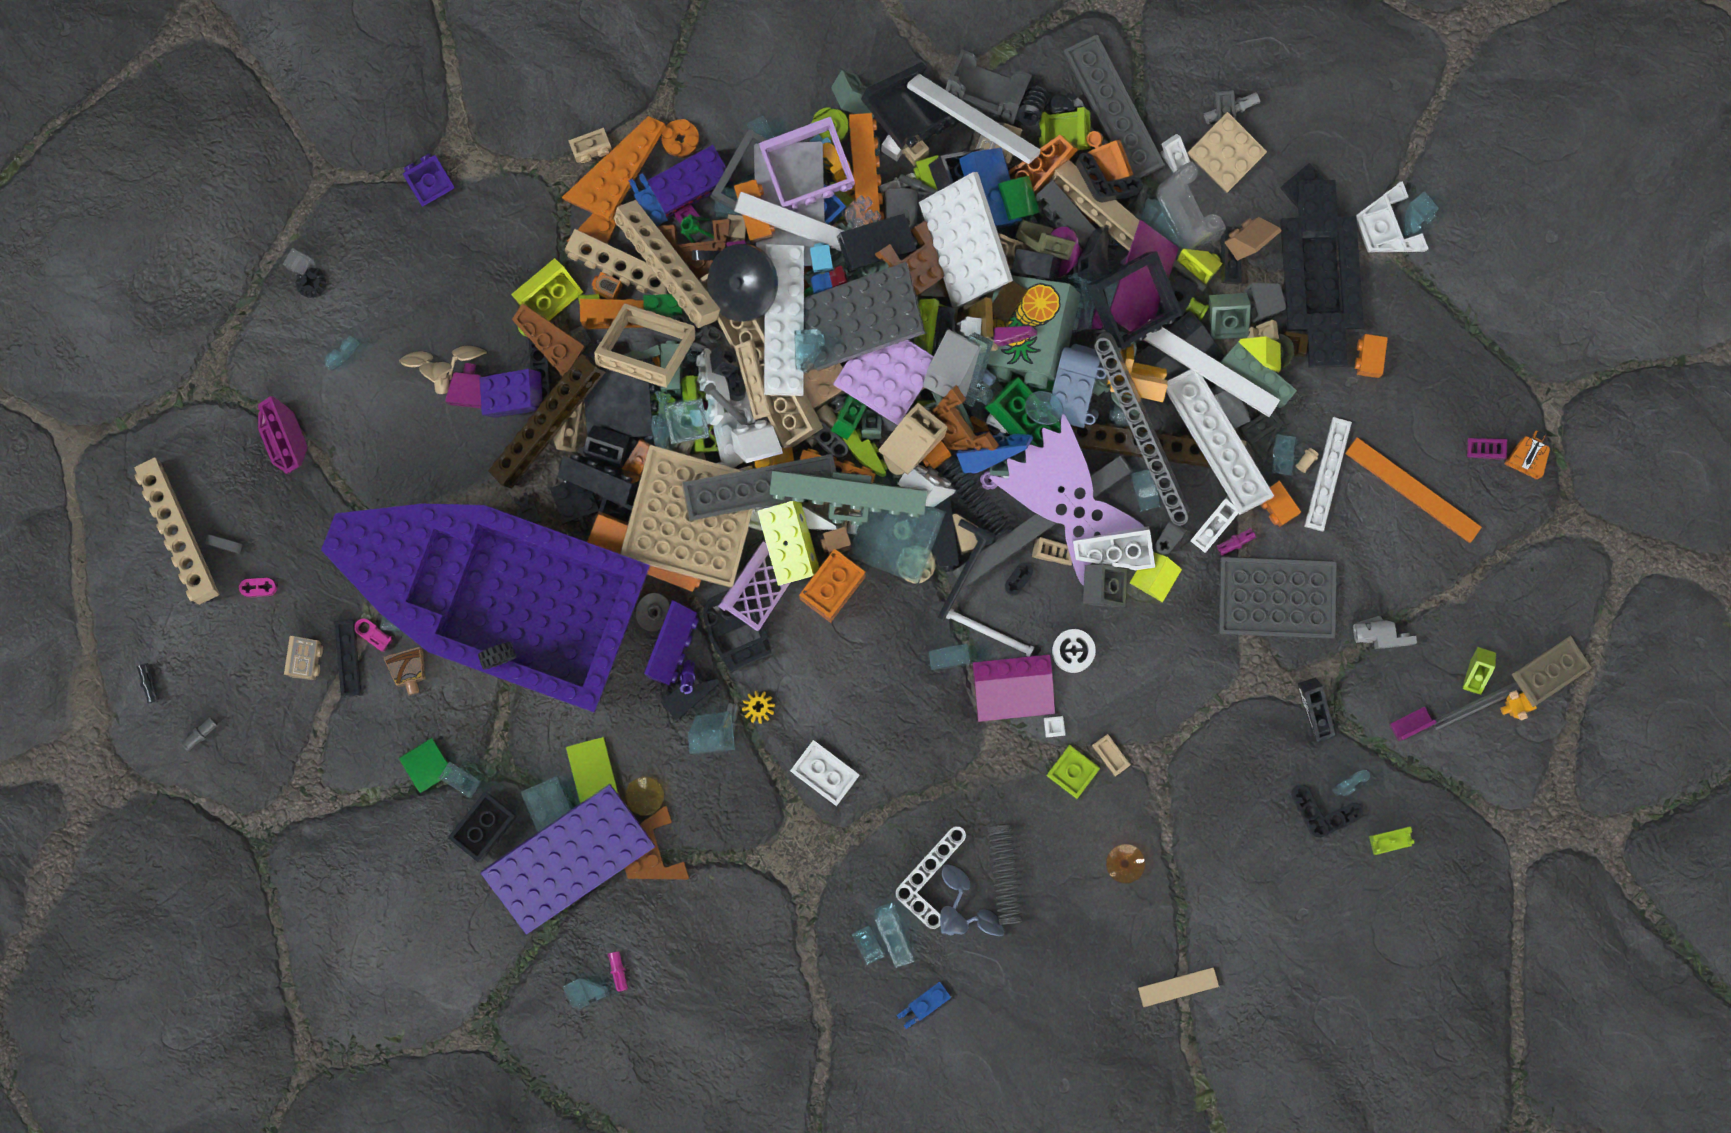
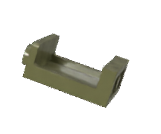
[1015,220,1076,260]

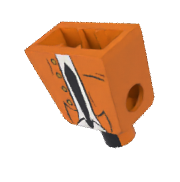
[1505,431,1550,480]

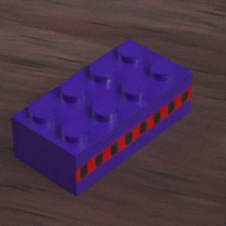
[647,145,732,218]

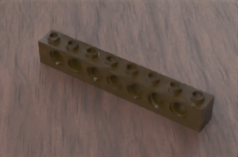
[488,354,606,489]
[1070,421,1211,468]

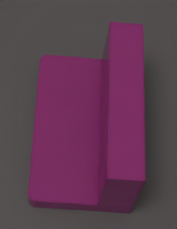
[1389,706,1437,741]

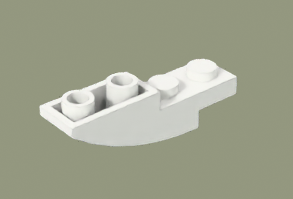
[696,348,730,425]

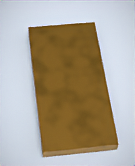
[956,298,993,338]

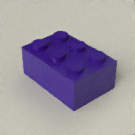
[480,369,543,418]

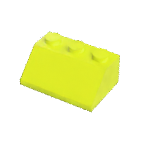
[511,258,583,321]

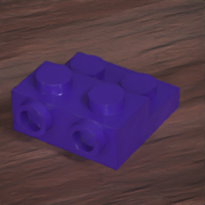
[402,153,454,207]

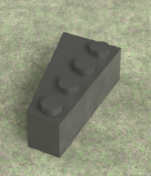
[1036,180,1096,249]

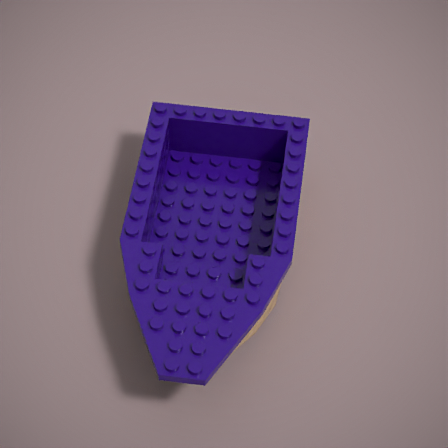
[321,504,650,713]

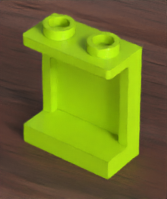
[1039,107,1090,150]

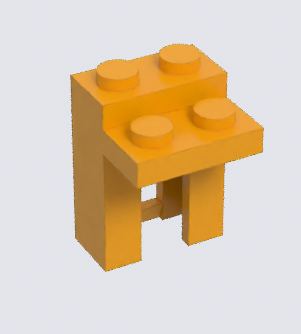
[1107,344,1168,402]

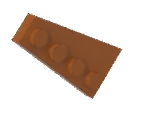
[512,303,586,377]

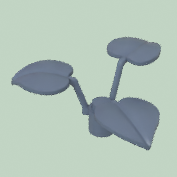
[940,864,1004,936]

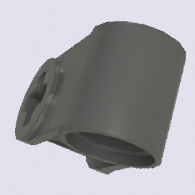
[1154,520,1187,556]

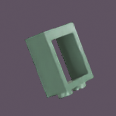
[660,341,683,396]
[828,472,872,525]

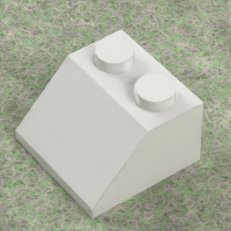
[731,420,783,463]

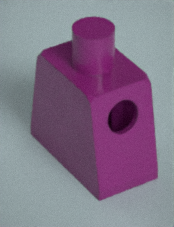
[445,363,482,409]

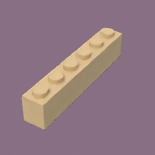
[1049,160,1139,251]

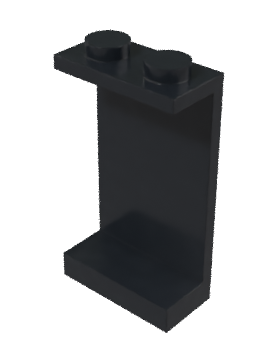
[836,214,917,272]

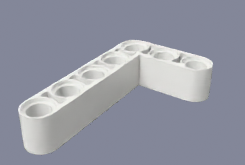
[895,827,966,929]

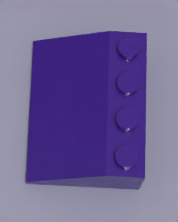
[644,600,699,686]

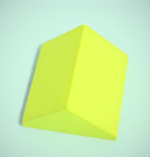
[1239,336,1281,373]
[1130,552,1182,603]

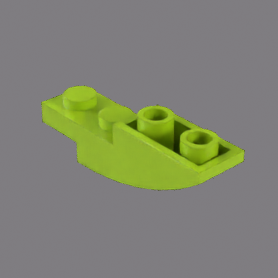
[838,411,887,477]

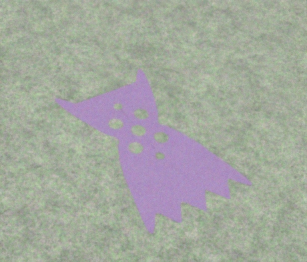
[990,414,1144,586]

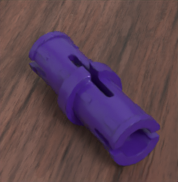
[680,660,695,694]

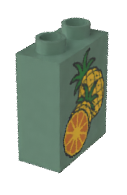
[978,275,1081,389]

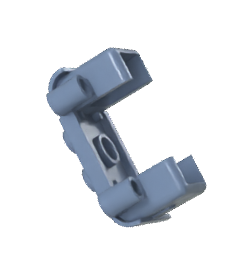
[1048,344,1107,428]

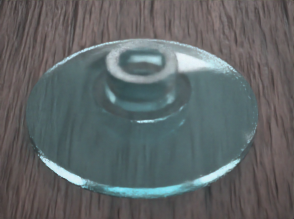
[1025,391,1063,425]

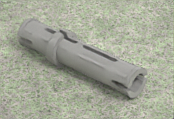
[1204,92,1260,124]

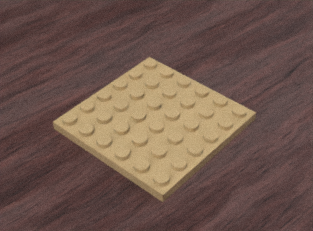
[620,445,753,588]

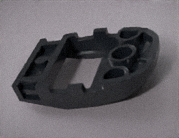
[703,590,772,673]

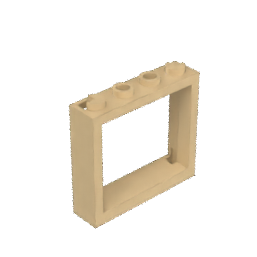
[594,304,695,388]

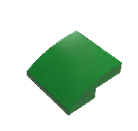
[998,176,1039,221]
[399,737,453,793]

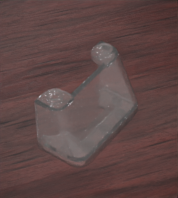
[1156,161,1226,250]

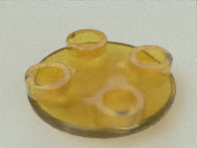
[625,777,664,815]

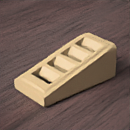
[1032,537,1072,566]

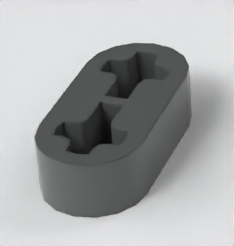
[205,535,243,554]

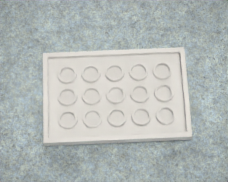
[919,172,1013,308]

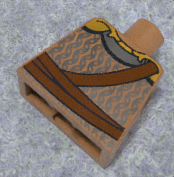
[384,647,425,695]

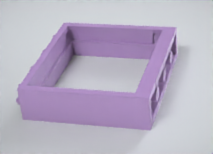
[759,117,855,211]

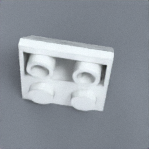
[898,465,956,507]

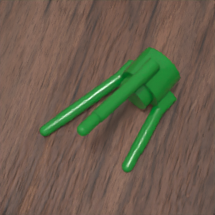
[681,214,714,243]

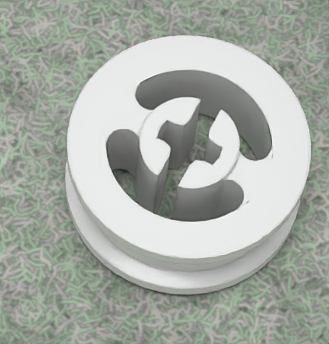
[1052,629,1095,673]

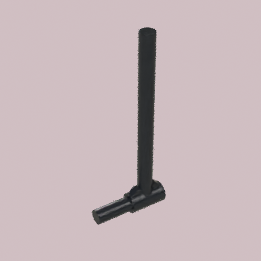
[937,519,996,621]

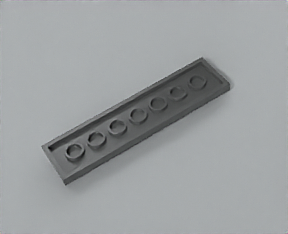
[1063,34,1165,179]
[682,454,836,521]

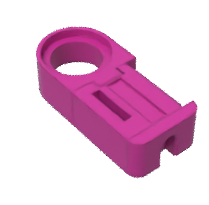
[355,619,393,651]

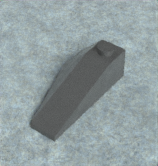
[654,308,730,353]

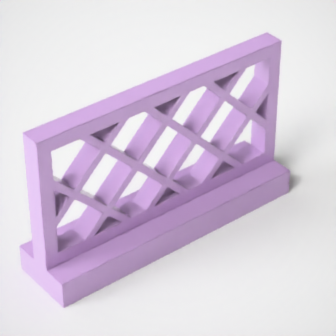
[718,541,791,631]

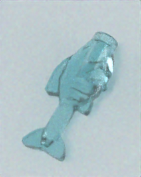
[652,391,671,449]

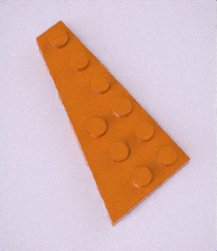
[562,116,666,221]

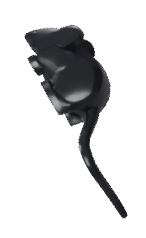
[1042,92,1085,115]

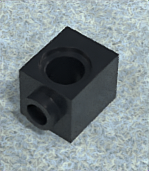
[710,344,739,378]

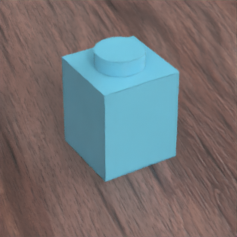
[810,243,833,274]

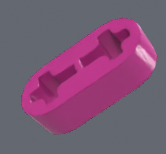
[239,578,277,597]

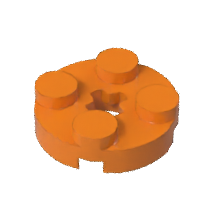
[662,119,699,158]

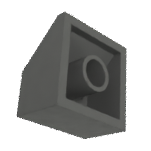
[1083,564,1127,607]

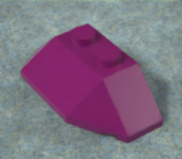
[258,396,308,474]

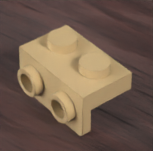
[569,128,612,163]

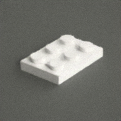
[790,740,860,806]

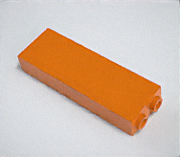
[587,511,701,592]

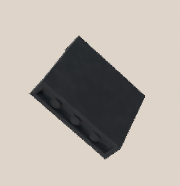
[861,62,959,150]
[584,357,661,437]

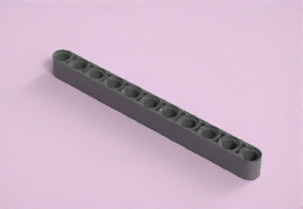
[1095,332,1190,525]
[953,455,1133,588]

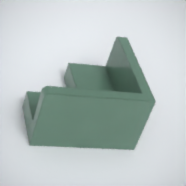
[831,70,874,119]

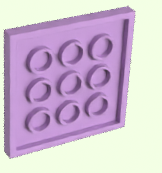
[833,340,934,425]

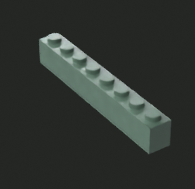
[769,470,927,517]

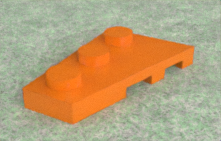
[567,204,622,258]

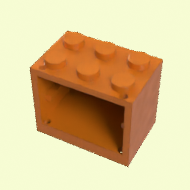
[799,549,866,623]

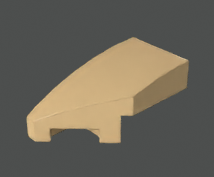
[1247,320,1279,341]

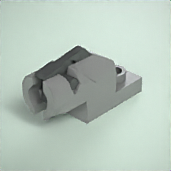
[1353,616,1417,649]

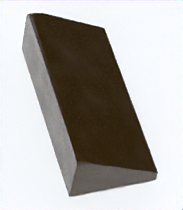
[992,281,1028,323]

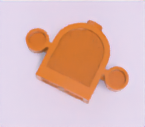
[1086,131,1134,192]

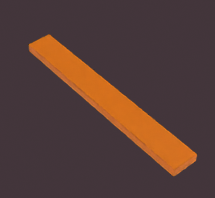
[1345,438,1482,543]

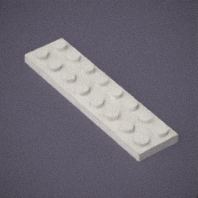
[764,244,804,396]
[1166,369,1274,515]

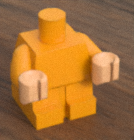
[1501,690,1537,721]

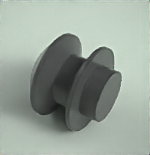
[830,395,847,414]

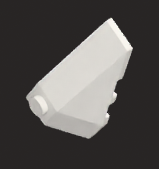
[1073,526,1155,570]

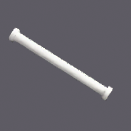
[946,608,1034,657]

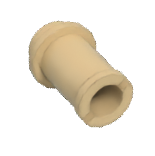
[1295,448,1319,473]

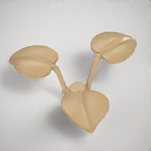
[399,346,487,394]

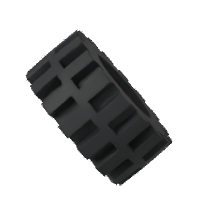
[477,642,516,670]

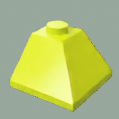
[1177,249,1222,284]

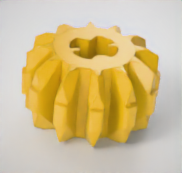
[742,691,775,724]

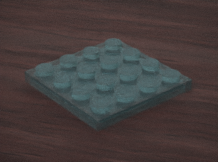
[847,506,946,584]

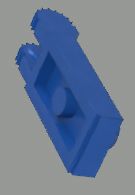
[628,173,668,226]
[896,981,951,1029]

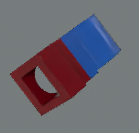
[811,266,848,294]

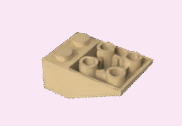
[878,403,947,475]

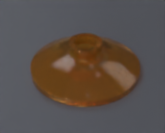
[1106,844,1145,883]

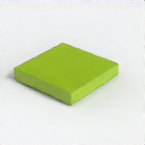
[1046,745,1100,799]

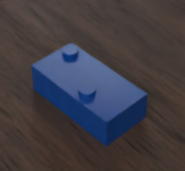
[959,147,1022,229]

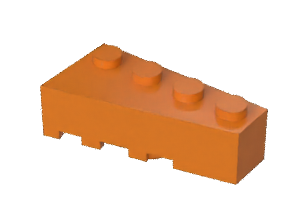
[1009,135,1078,198]
[580,299,646,330]

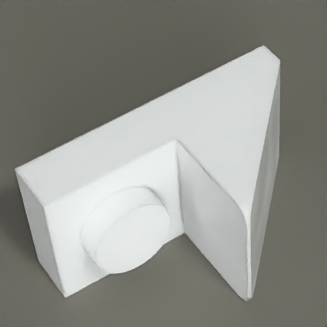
[1160,134,1192,176]

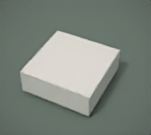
[1044,716,1065,738]

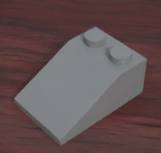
[923,330,981,397]

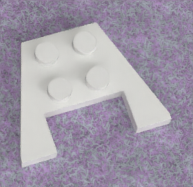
[1356,181,1428,252]
[691,409,746,468]

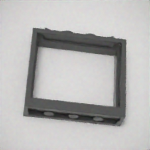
[711,129,768,215]

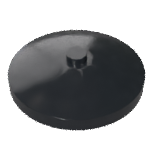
[707,244,778,322]

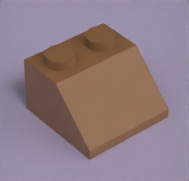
[1225,217,1282,260]

